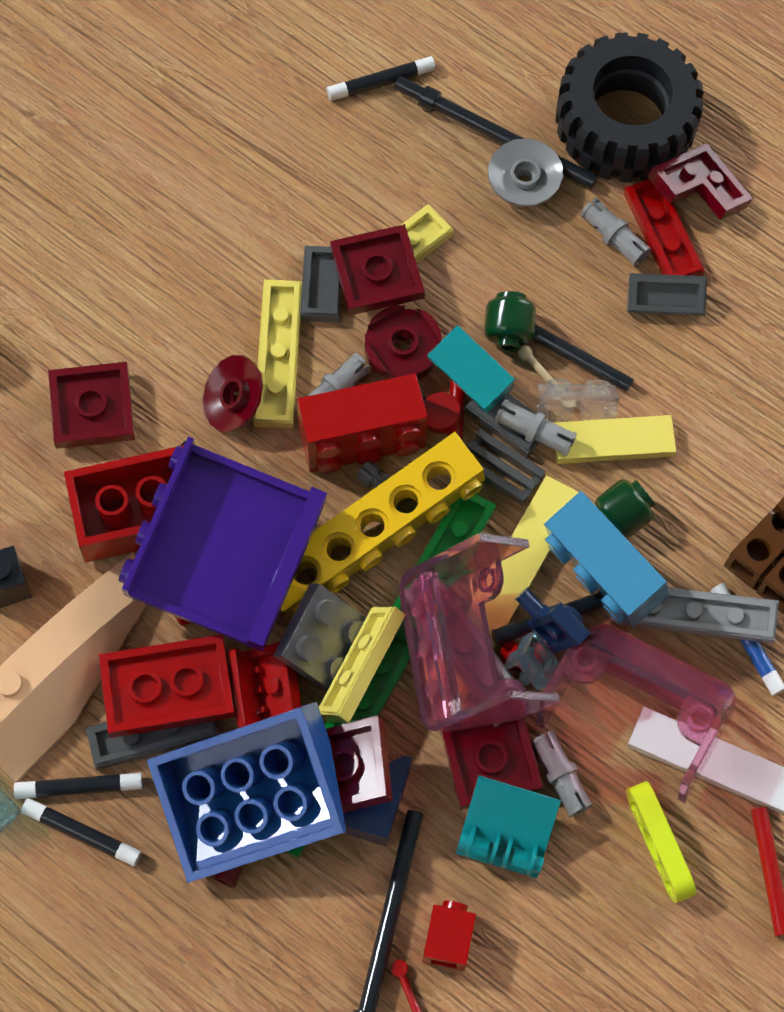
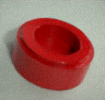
[424,392,462,434]

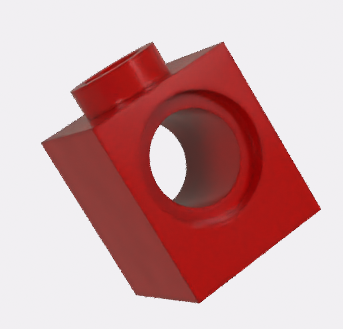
[422,900,476,971]

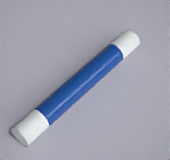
[710,583,784,696]

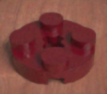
[364,305,442,379]

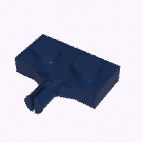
[514,587,590,653]

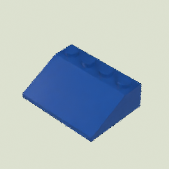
[147,702,346,883]

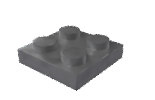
[273,583,366,692]

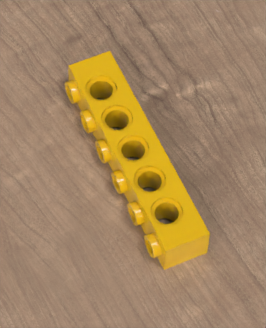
[280,432,485,620]

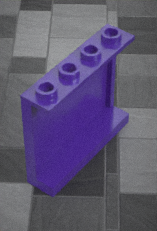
[118,436,327,652]

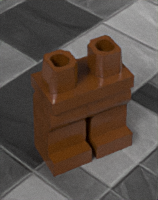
[724,497,784,615]

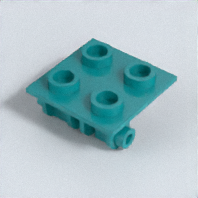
[455,775,561,878]

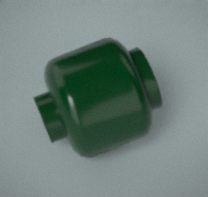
[484,291,536,352]
[595,479,656,539]

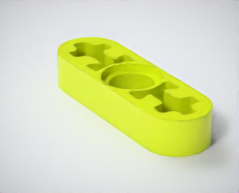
[626,781,696,904]

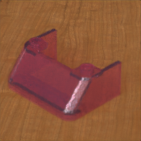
[399,533,560,732]
[536,624,736,803]

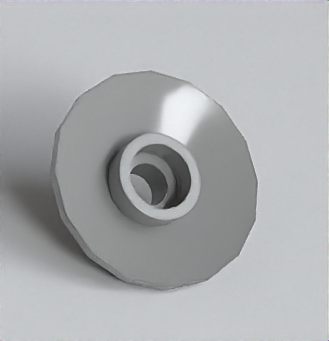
[488,139,563,207]

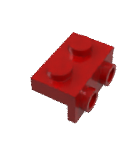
[229,641,301,728]

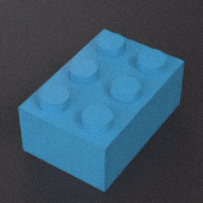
[544,491,669,628]

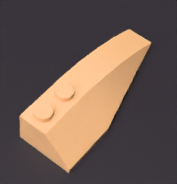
[0,552,148,782]

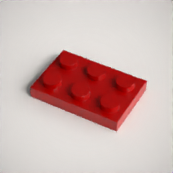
[98,635,235,738]

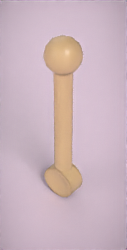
[517,345,576,409]

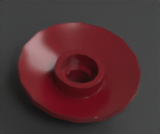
[203,355,263,432]

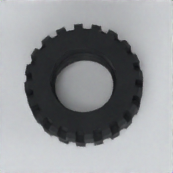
[555,32,704,183]

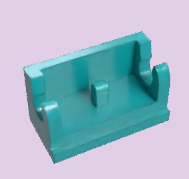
[427,325,515,413]

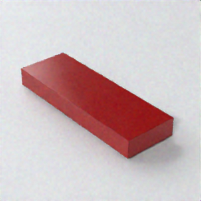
[623,179,705,276]

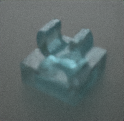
[504,630,559,690]

